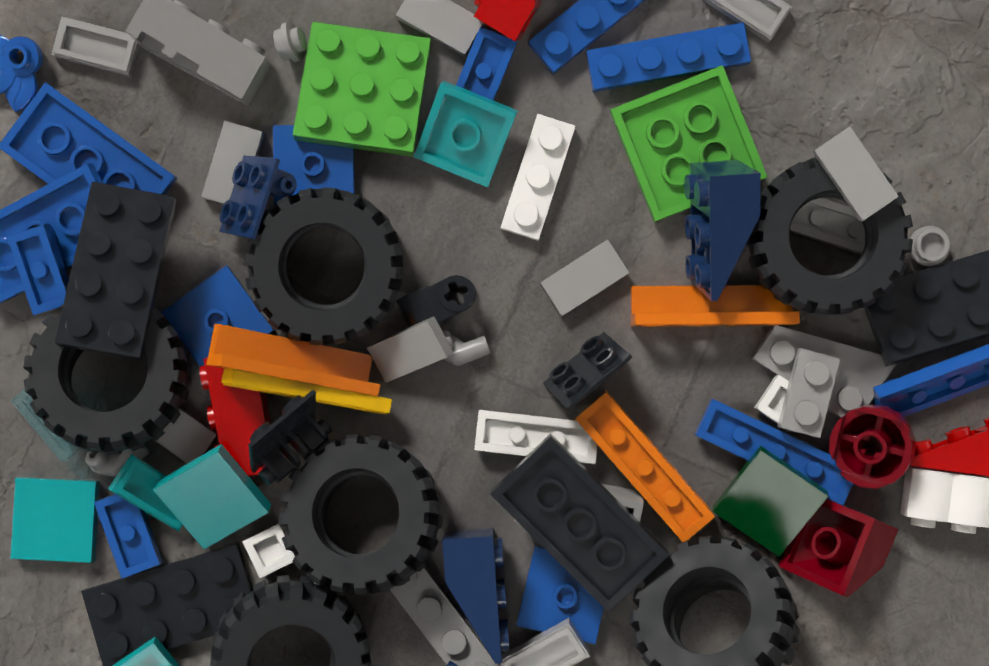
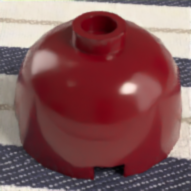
[829,405,916,489]

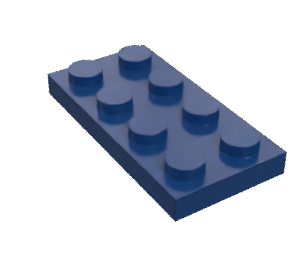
[0,82,178,195]
[0,163,103,304]

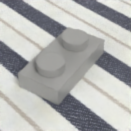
[777,348,840,438]

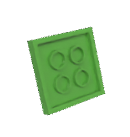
[293,22,431,157]
[609,65,768,223]

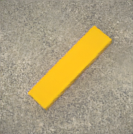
[221,368,392,415]

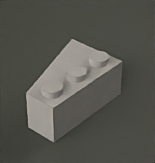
[126,0,272,107]

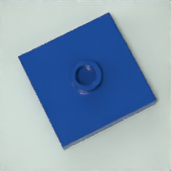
[273,125,355,207]
[161,265,275,366]
[516,545,604,644]

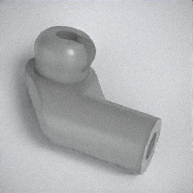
[441,329,491,366]
[85,446,150,477]

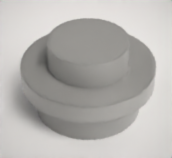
[273,21,307,62]
[909,226,950,266]

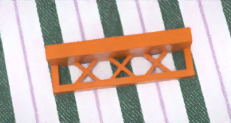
[630,285,800,327]
[207,324,380,396]
[575,389,715,542]

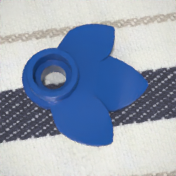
[0,34,43,112]

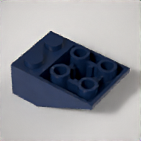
[684,160,761,301]
[442,528,510,664]

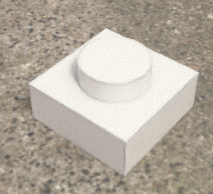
[754,375,791,431]
[243,524,295,578]

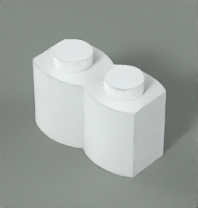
[900,466,989,534]

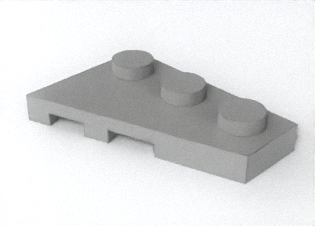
[751,325,896,419]

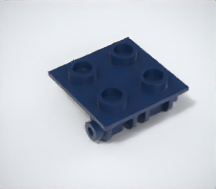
[219,155,297,240]

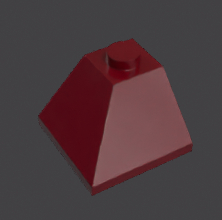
[778,499,899,598]

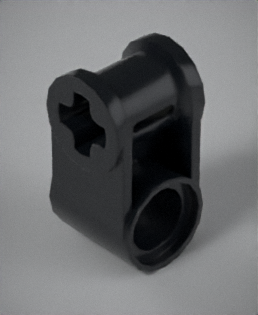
[396,275,476,327]

